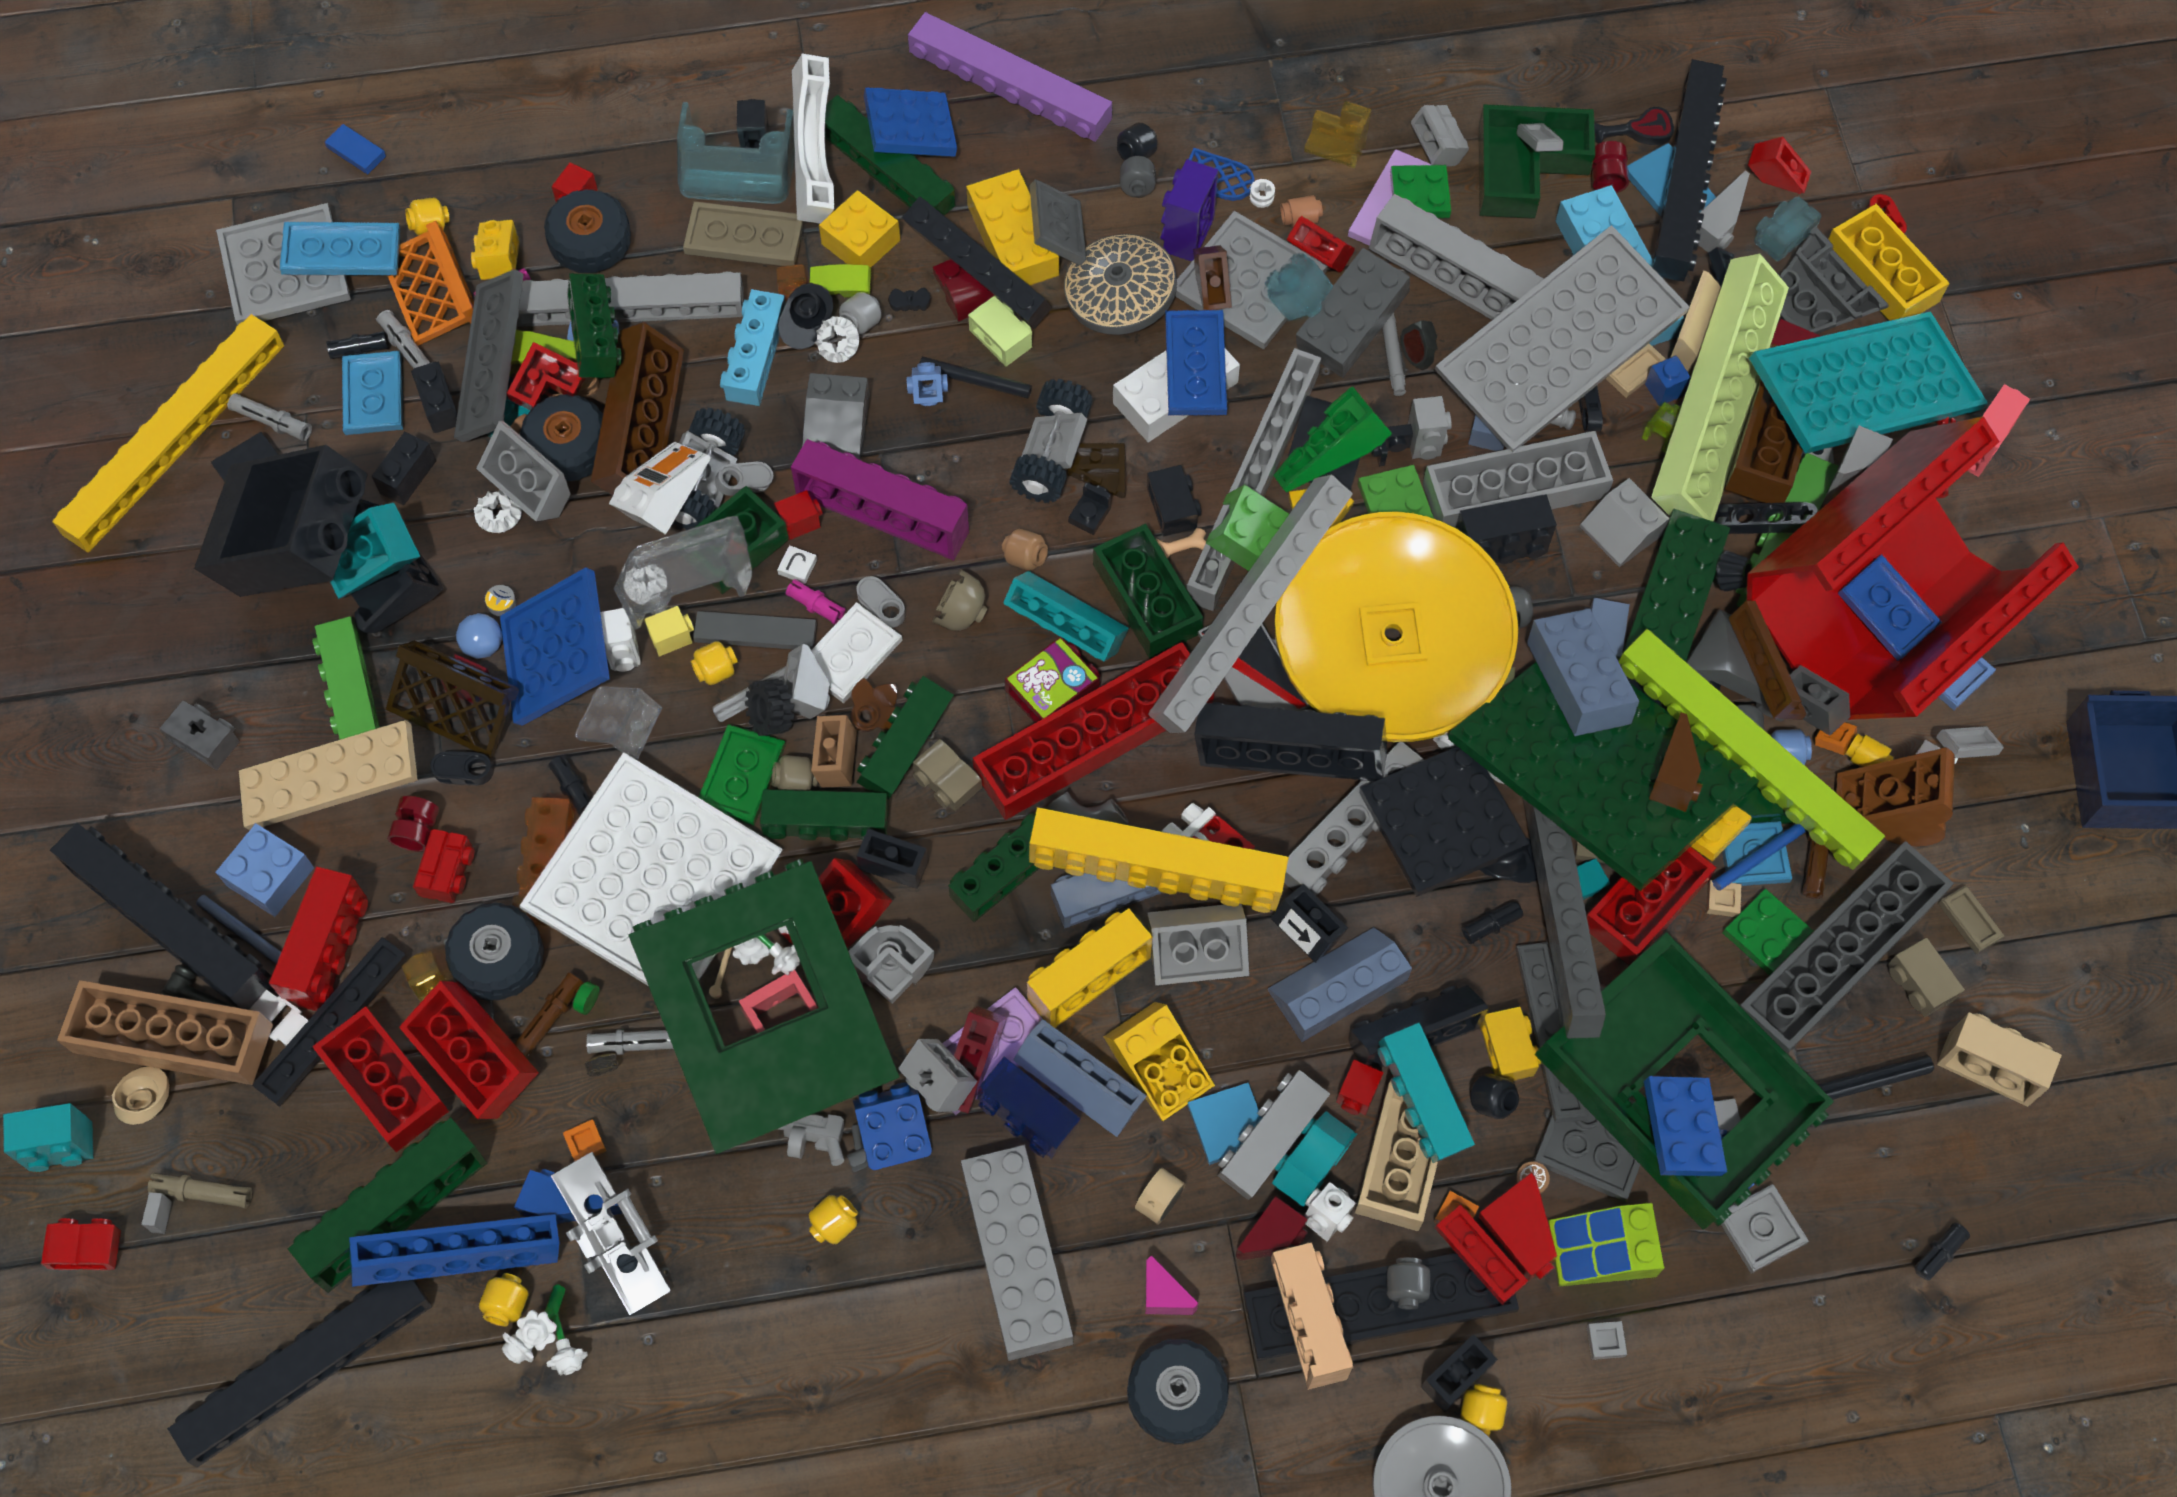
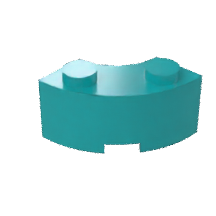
[1272,1111,1358,1207]

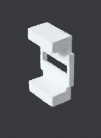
[249,990,308,1046]

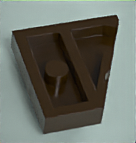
[1067,443,1125,498]

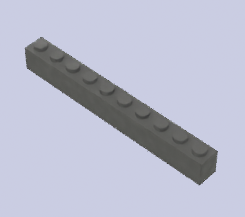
[1523,799,1606,1038]

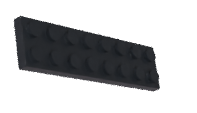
[1243,1244,1519,1361]

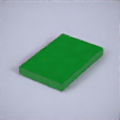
[698,724,786,826]

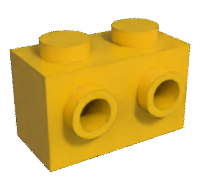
[471,220,519,280]

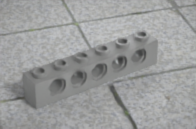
[1284,742,1424,896]

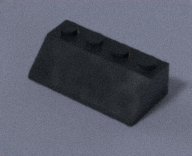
[1348,985,1488,1069]

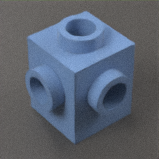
[907,362,948,406]

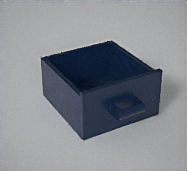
[2066,690,2177,829]

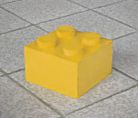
[819,190,901,267]

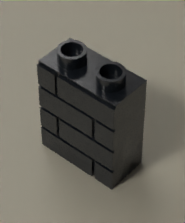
[194,445,368,597]

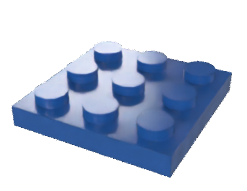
[864,87,957,157]

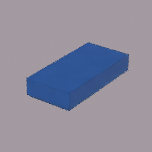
[324,124,386,175]

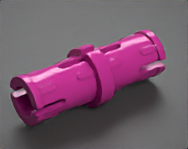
[786,579,845,625]

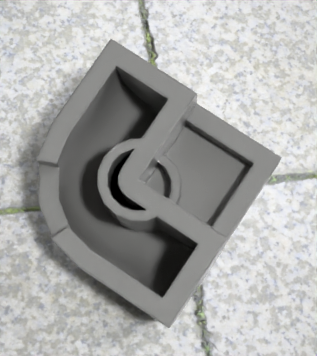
[848,925,934,1004]

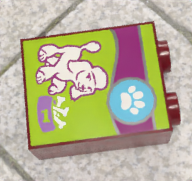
[1005,636,1100,723]

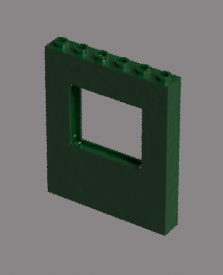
[628,859,900,1154]
[1534,932,1834,1230]

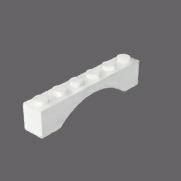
[792,54,834,223]

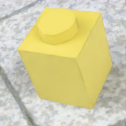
[644,606,694,656]

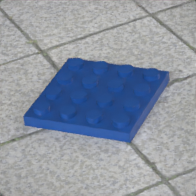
[500,567,610,726]

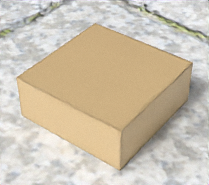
[1706,880,1742,917]

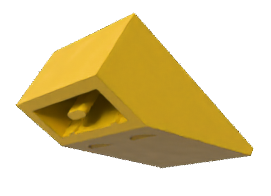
[1103,1002,1215,1121]

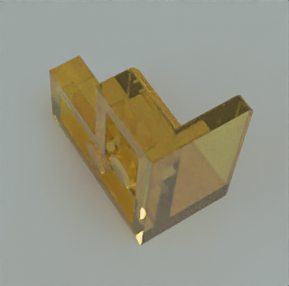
[1304,101,1372,168]

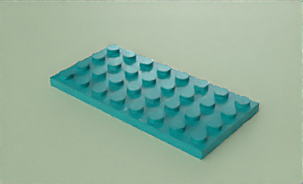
[1749,311,1988,454]

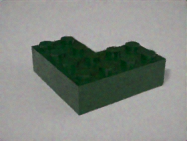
[1479,104,1595,218]

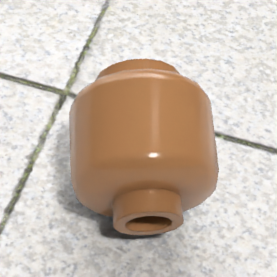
[1002,529,1048,571]

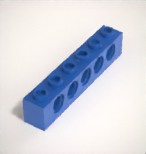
[349,1214,559,1287]

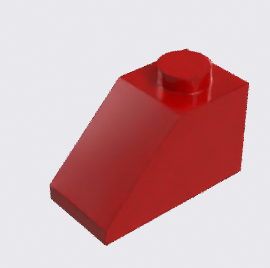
[1748,137,1811,194]

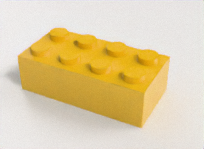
[966,169,1059,286]
[1828,204,1950,321]
[1027,908,1152,1028]

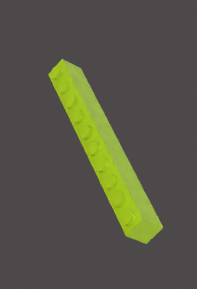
[1618,629,1885,870]

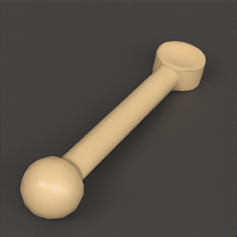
[709,947,734,999]

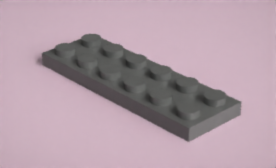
[454,269,524,442]

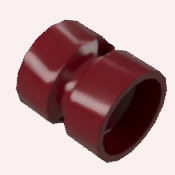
[1592,141,1629,193]
[387,796,439,852]

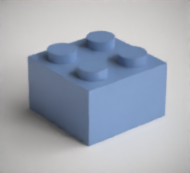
[215,823,314,917]

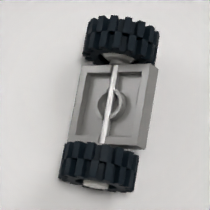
[1009,379,1093,503]
[672,408,745,532]

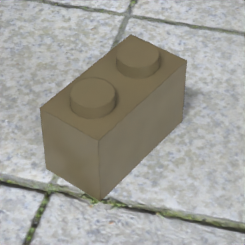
[1887,938,1965,1017]

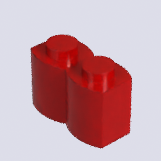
[41,1218,121,1270]

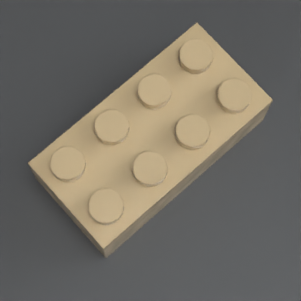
[1355,1081,1438,1231]

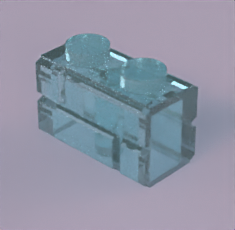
[1754,196,1821,261]

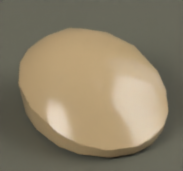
[112,1067,170,1125]

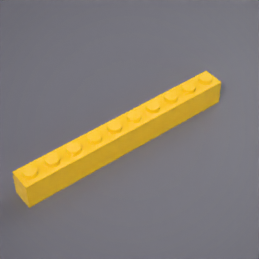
[52,314,284,553]

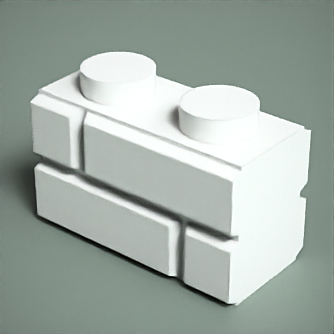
[600,608,641,672]

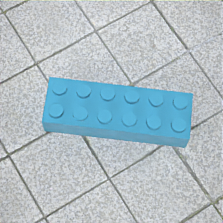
[1555,185,1685,346]

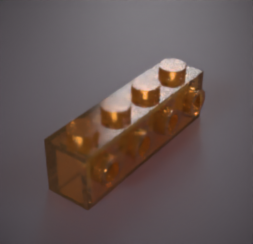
[512,797,575,926]

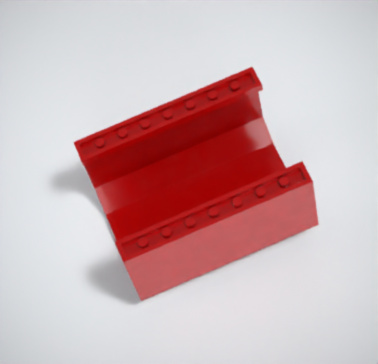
[1747,416,2079,720]

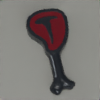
[1594,107,1674,145]

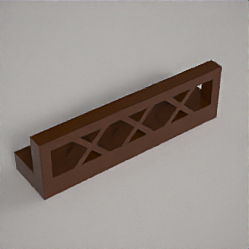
[1728,600,1807,720]

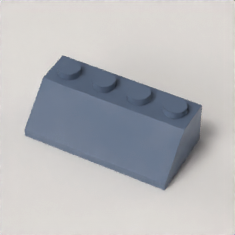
[1268,927,1412,1042]

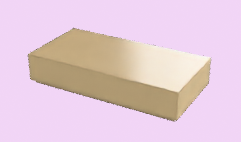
[1606,344,1667,398]

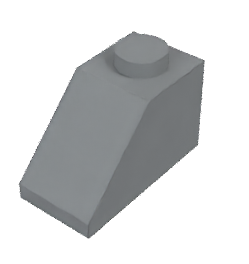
[784,644,830,719]

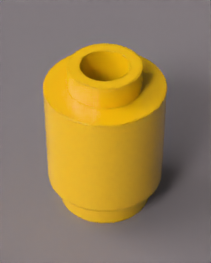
[1845,733,1894,767]

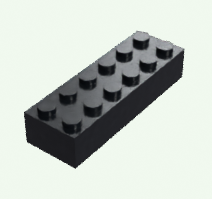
[1194,702,1388,781]

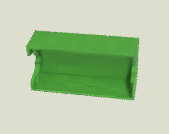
[1206,484,1289,571]

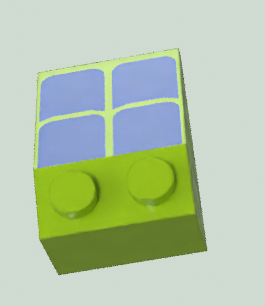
[1548,1203,1664,1287]

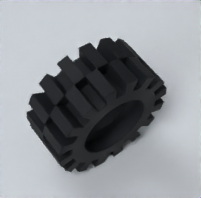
[745,679,794,736]

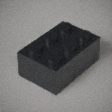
[1456,494,1557,564]

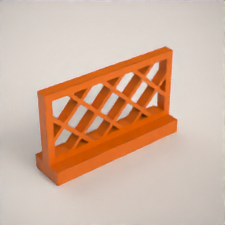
[387,221,474,346]

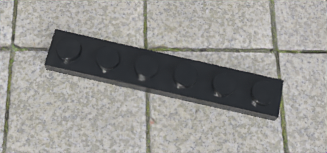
[252,937,409,1107]

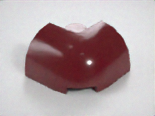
[933,259,994,322]

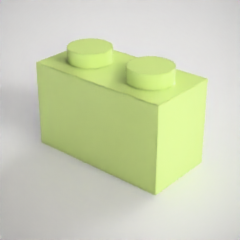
[968,296,1032,367]

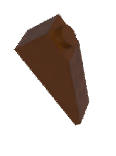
[1649,712,1703,812]

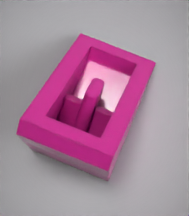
[1145,1256,1198,1315]

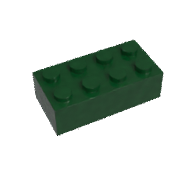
[1093,523,1204,659]

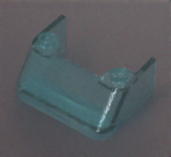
[677,102,795,204]

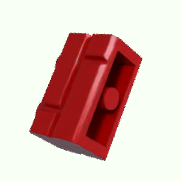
[1287,216,1355,273]
[413,829,475,903]

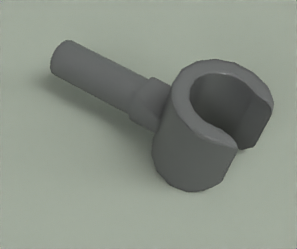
[847,1125,868,1172]

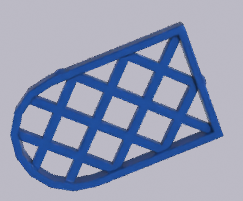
[1188,148,1255,201]

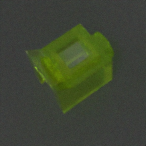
[1642,402,1681,453]

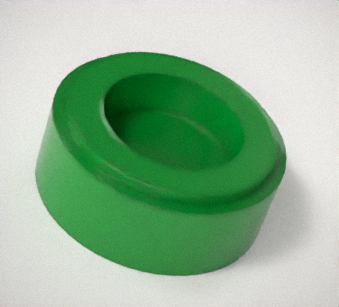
[573,982,600,1015]

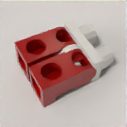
[1162,803,1255,850]

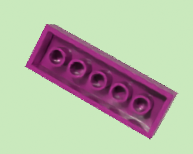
[791,439,969,561]

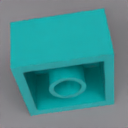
[3,1103,94,1172]

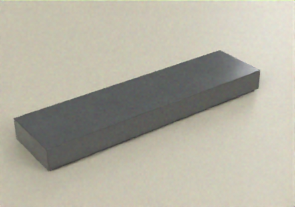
[693,611,817,650]

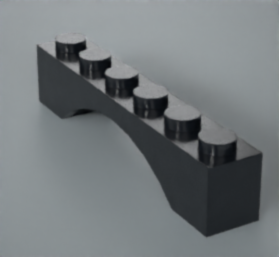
[902,196,1052,329]

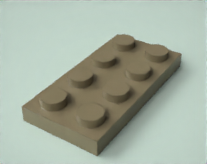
[683,201,805,267]

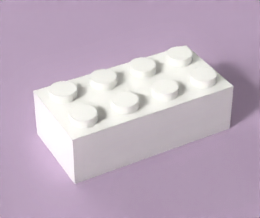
[1113,349,1240,442]

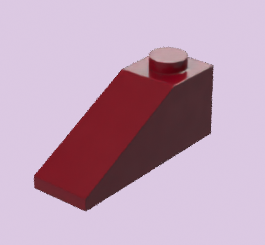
[954,1006,1007,1114]

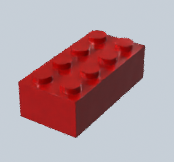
[1587,847,1717,966]
[269,866,368,1011]
[399,981,539,1119]
[312,1006,449,1153]

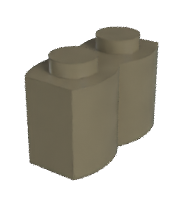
[913,739,982,811]

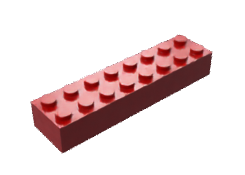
[973,642,1214,821]

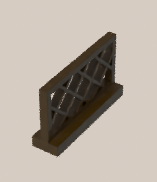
[385,640,519,758]

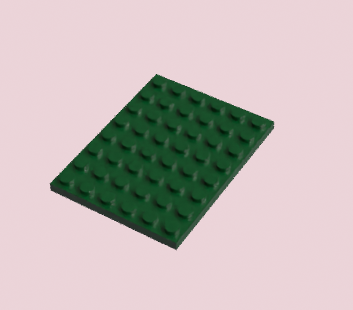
[1448,662,1759,891]

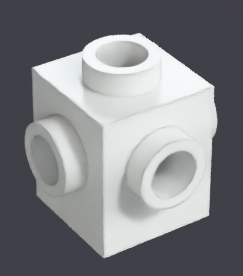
[1304,1182,1356,1242]

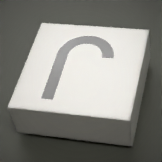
[777,545,817,584]

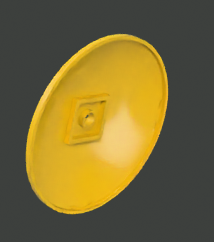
[1274,512,1518,742]

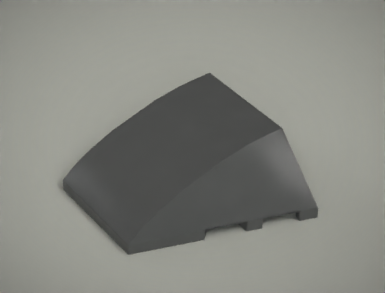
[1780,226,1889,334]
[1687,609,1784,722]

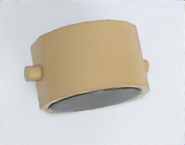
[1135,1168,1186,1225]

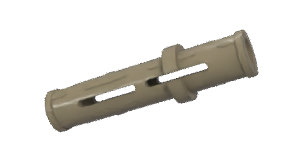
[148,1173,252,1209]

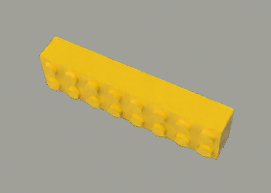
[1029,807,1289,913]

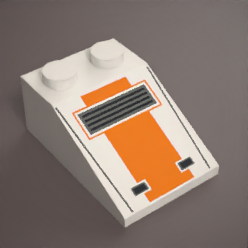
[609,442,711,534]

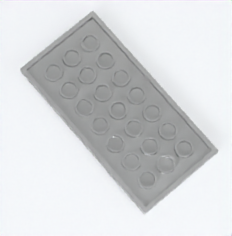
[1435,225,1690,452]

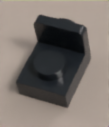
[1371,424,1413,467]
[1068,483,1111,535]

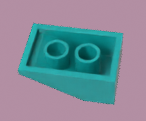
[330,503,420,599]

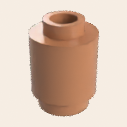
[1280,195,1323,227]

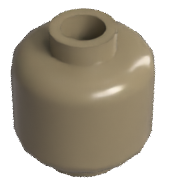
[772,755,818,791]

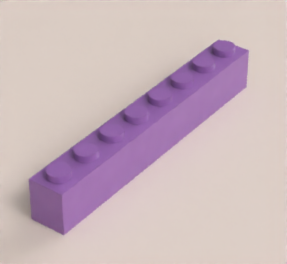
[908,12,1112,142]

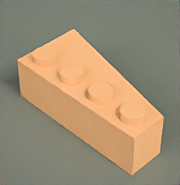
[1271,1242,1353,1390]

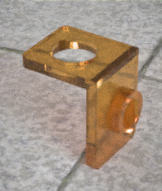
[776,264,807,301]

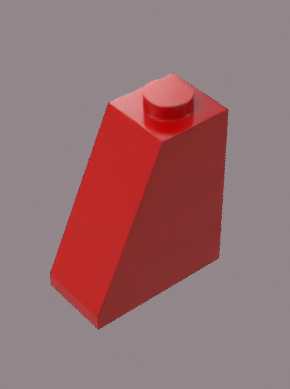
[1479,1172,1557,1281]

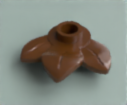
[850,678,897,732]

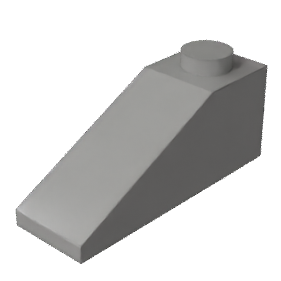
[1696,170,1750,253]

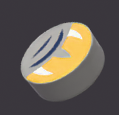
[485,585,517,616]

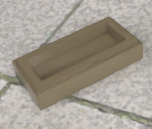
[1938,885,2004,954]

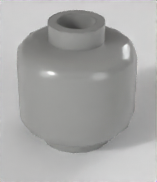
[839,292,881,335]

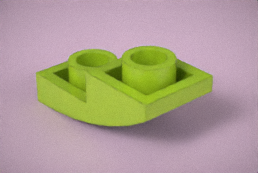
[810,264,871,298]

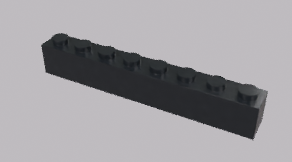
[167,1279,433,1468]

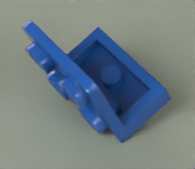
[853,1083,932,1170]

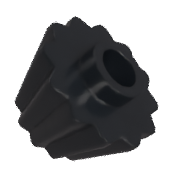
[1716,550,1752,592]

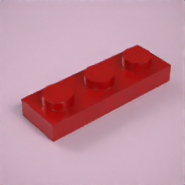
[1435,1204,1528,1305]

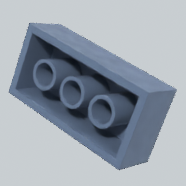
[1527,609,1639,736]

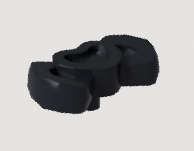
[888,288,932,312]

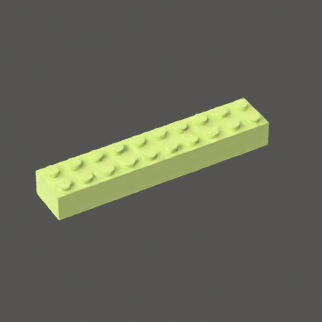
[1651,254,1789,521]

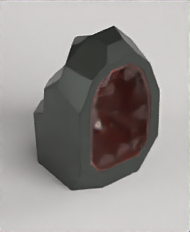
[1400,320,1438,371]

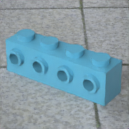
[720,289,786,406]

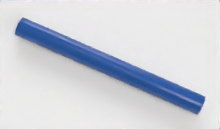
[1712,824,1807,891]

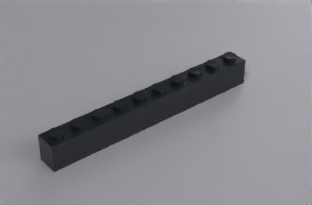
[1652,59,1727,282]

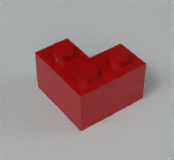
[507,342,586,410]

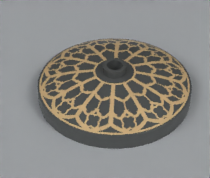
[1064,234,1177,335]

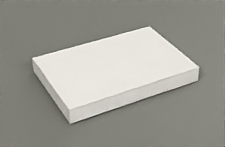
[811,602,903,703]

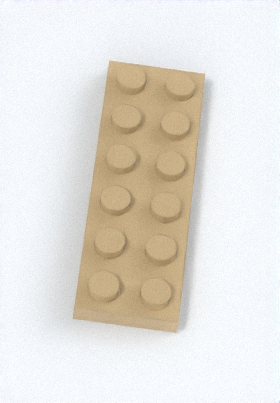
[239,720,418,830]

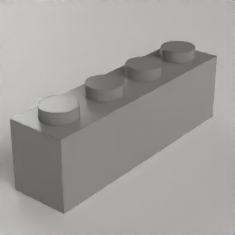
[1217,1070,1330,1200]

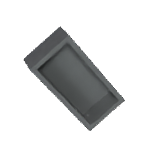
[1296,248,1410,378]

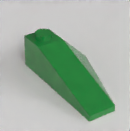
[1273,386,1392,493]

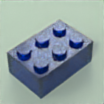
[977,1056,1081,1159]

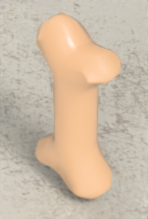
[1156,528,1206,559]

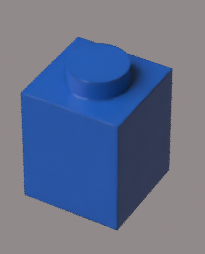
[1645,355,1691,406]

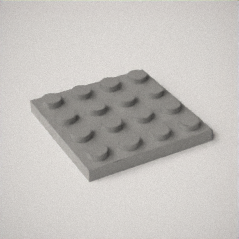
[216,203,351,325]
[1175,211,1327,350]

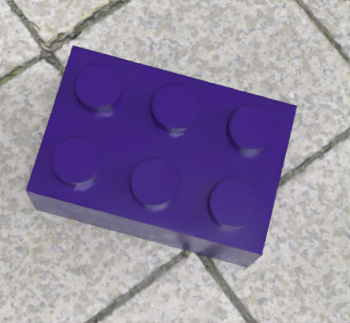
[1160,159,1218,262]

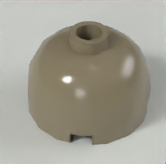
[932,569,987,631]

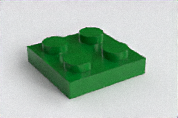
[1390,165,1451,218]
[1722,888,1814,975]

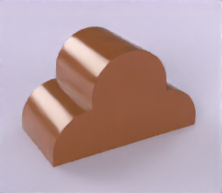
[1836,747,1955,846]

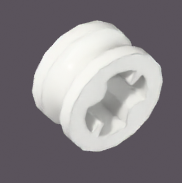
[1250,179,1275,208]

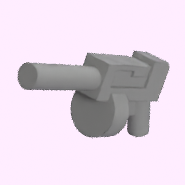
[778,1115,844,1166]

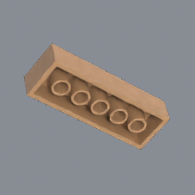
[57,980,273,1085]

